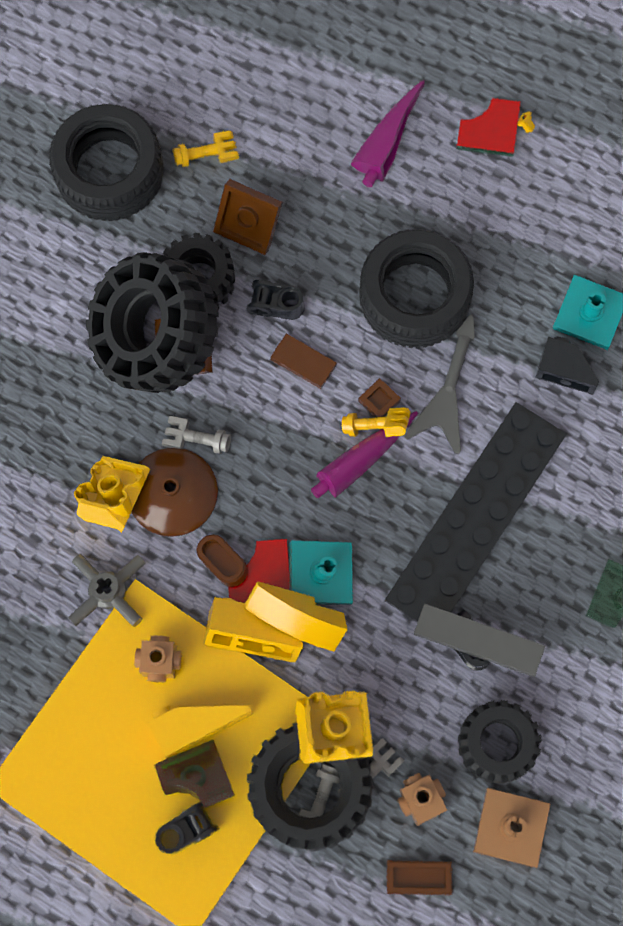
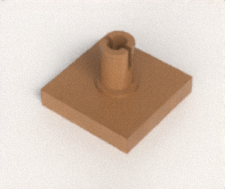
[473,788,550,868]

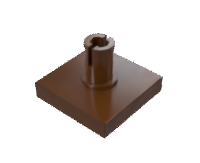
[213,179,283,255]

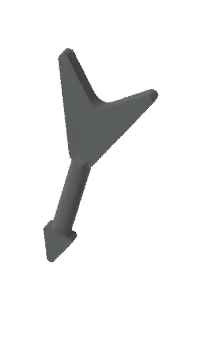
[404,315,475,454]

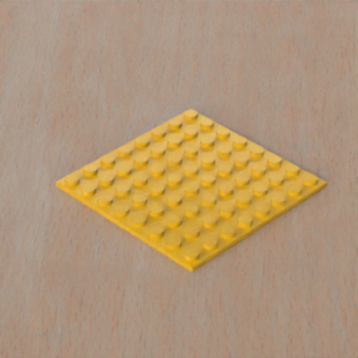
[0,579,311,926]

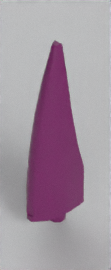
[351,81,425,188]
[311,411,419,498]

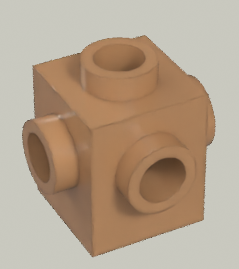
[135,635,181,683]
[397,773,447,826]

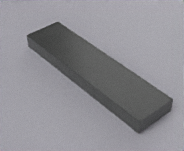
[414,604,545,678]

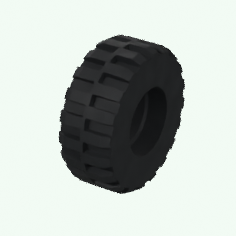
[86,252,219,393]

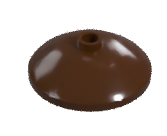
[131,448,218,537]

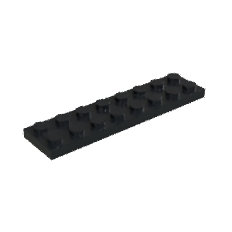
[385,402,567,622]

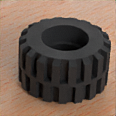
[163,233,235,309]
[458,700,542,784]

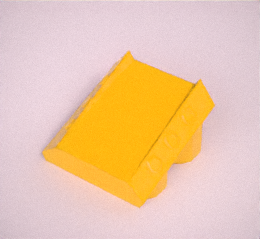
[74,456,150,533]
[295,691,373,764]

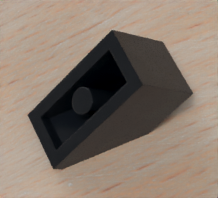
[535,337,599,395]

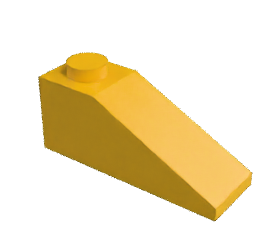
[204,597,303,663]
[148,705,253,759]

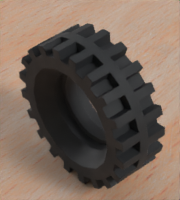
[246,722,374,851]

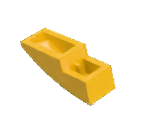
[245,581,348,652]

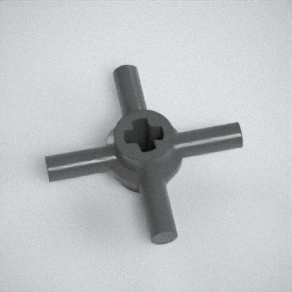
[68,554,146,627]

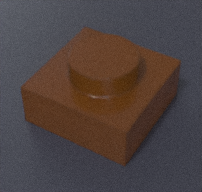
[358,378,401,417]

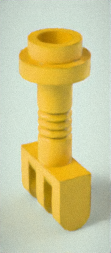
[173,131,240,167]
[342,407,411,437]

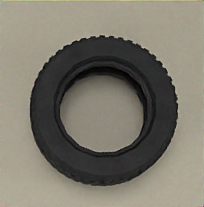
[49,104,164,221]
[359,229,474,348]

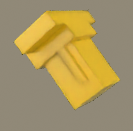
[518,111,535,133]

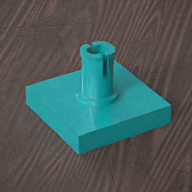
[552,275,623,350]
[289,540,353,605]

